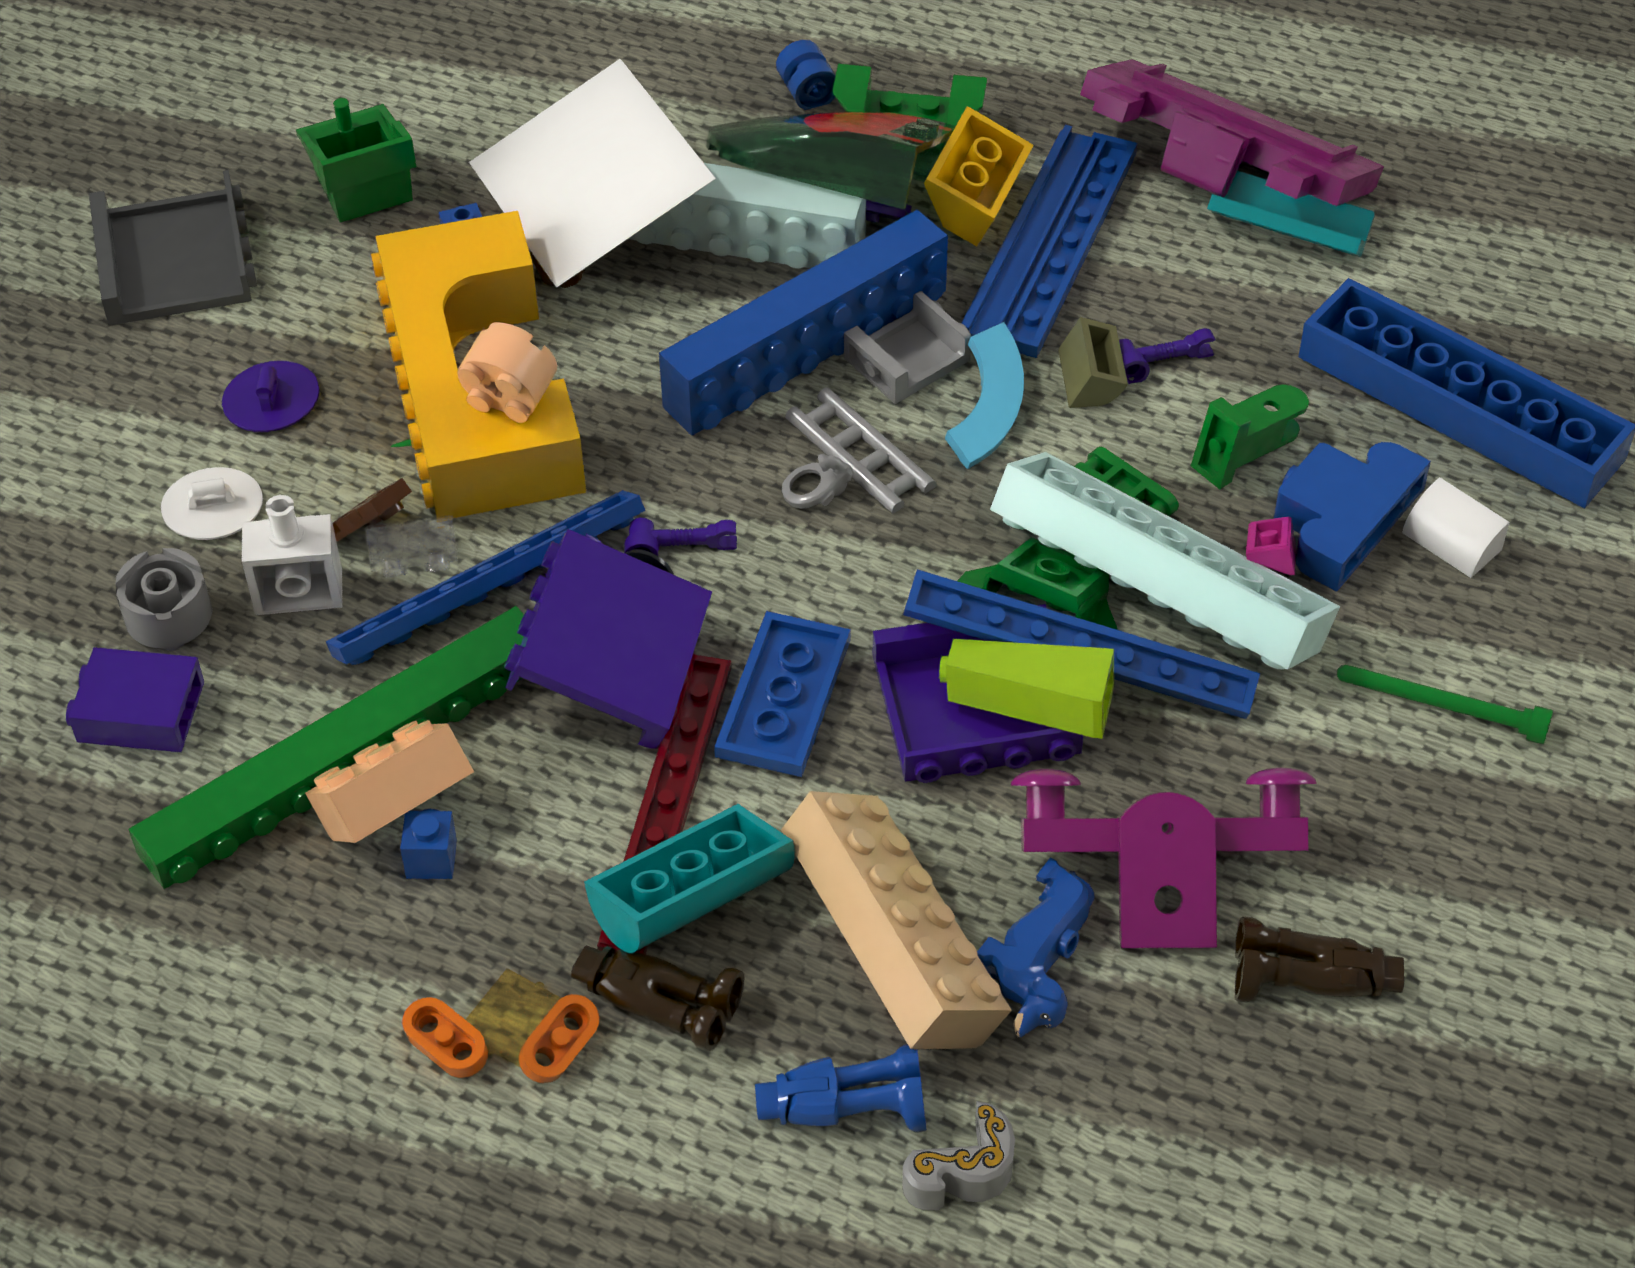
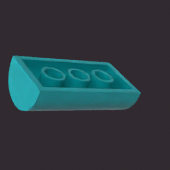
[584,804,795,953]

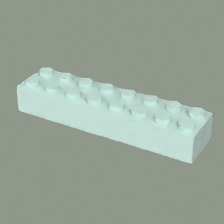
[990,452,1340,670]

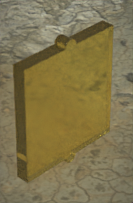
[465,968,561,1068]

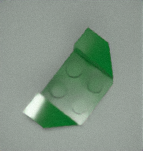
[833,64,987,156]
[957,537,1118,630]

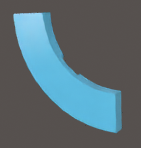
[945,322,1024,469]

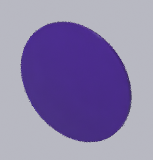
[222,361,320,432]

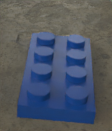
[714,611,851,777]

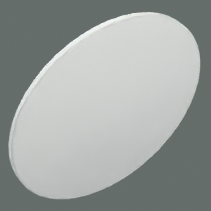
[161,467,263,540]

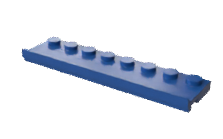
[962,125,1138,358]

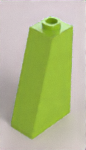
[939,639,1115,739]

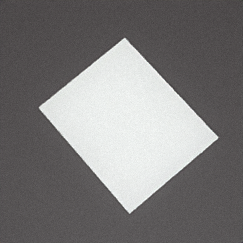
[469,59,716,288]

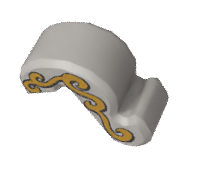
[902,1101,1015,1210]

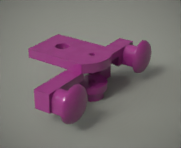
[1011,768,1317,948]

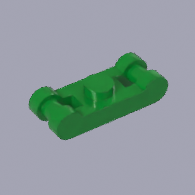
[1074,446,1179,517]

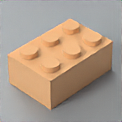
[305,720,474,843]

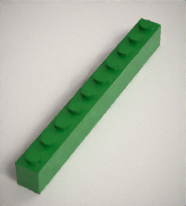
[128,606,524,889]

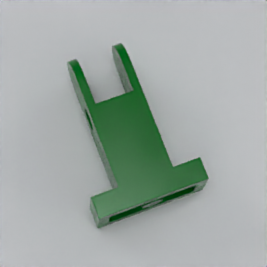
[1190,385,1309,490]

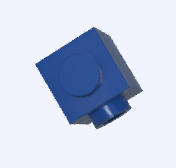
[400,809,457,879]

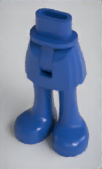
[755,1044,927,1132]

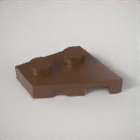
[332,478,412,542]

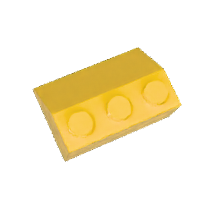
[924,106,1034,247]

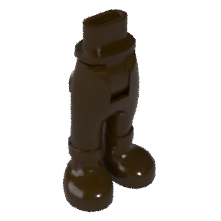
[1235,917,1404,1002]
[571,945,745,1051]

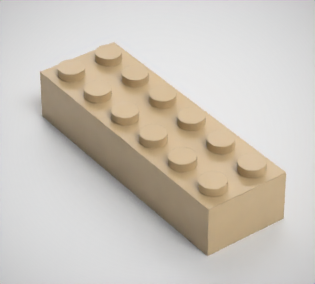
[781,791,1012,1049]

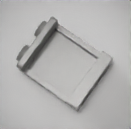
[844,291,971,404]

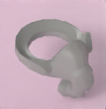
[782,453,853,509]

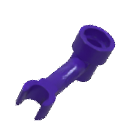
[1119,328,1216,384]
[624,518,737,556]

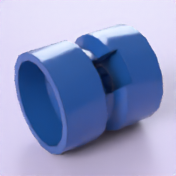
[776,40,836,110]

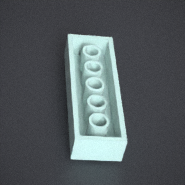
[629,163,866,269]

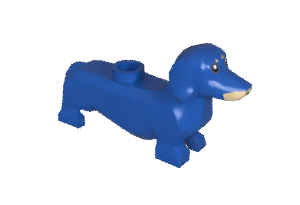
[977,857,1095,1038]

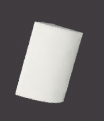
[1402,477,1509,578]

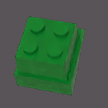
[296,98,417,222]

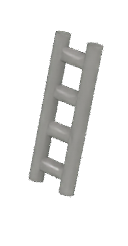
[785,387,937,514]

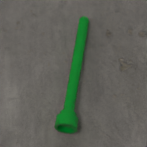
[1337,665,1553,745]

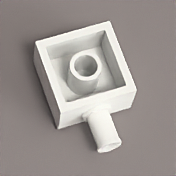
[242,495,342,615]

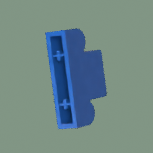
[1274,442,1431,592]

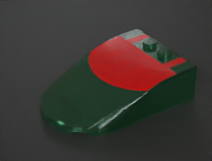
[706,112,956,209]

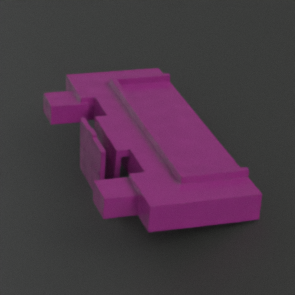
[1080,59,1384,206]

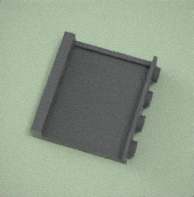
[89,170,257,326]

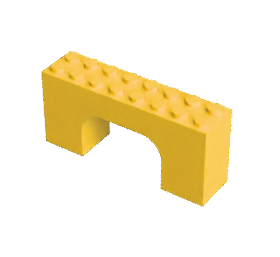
[371,211,586,522]

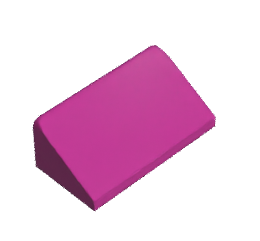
[1246,516,1296,576]

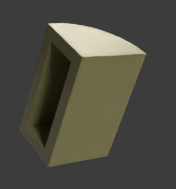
[1058,317,1128,408]

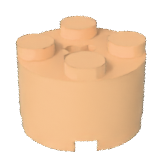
[457,322,557,423]

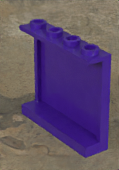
[504,529,712,749]
[872,604,1084,783]

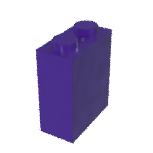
[66,647,204,753]

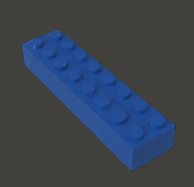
[659,209,948,436]
[1298,278,1635,509]

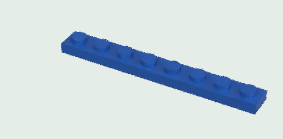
[326,490,646,665]
[903,569,1260,719]

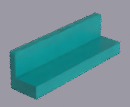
[1207,171,1375,257]

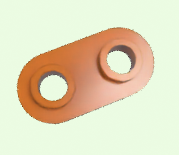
[519,994,599,1083]
[402,997,488,1078]

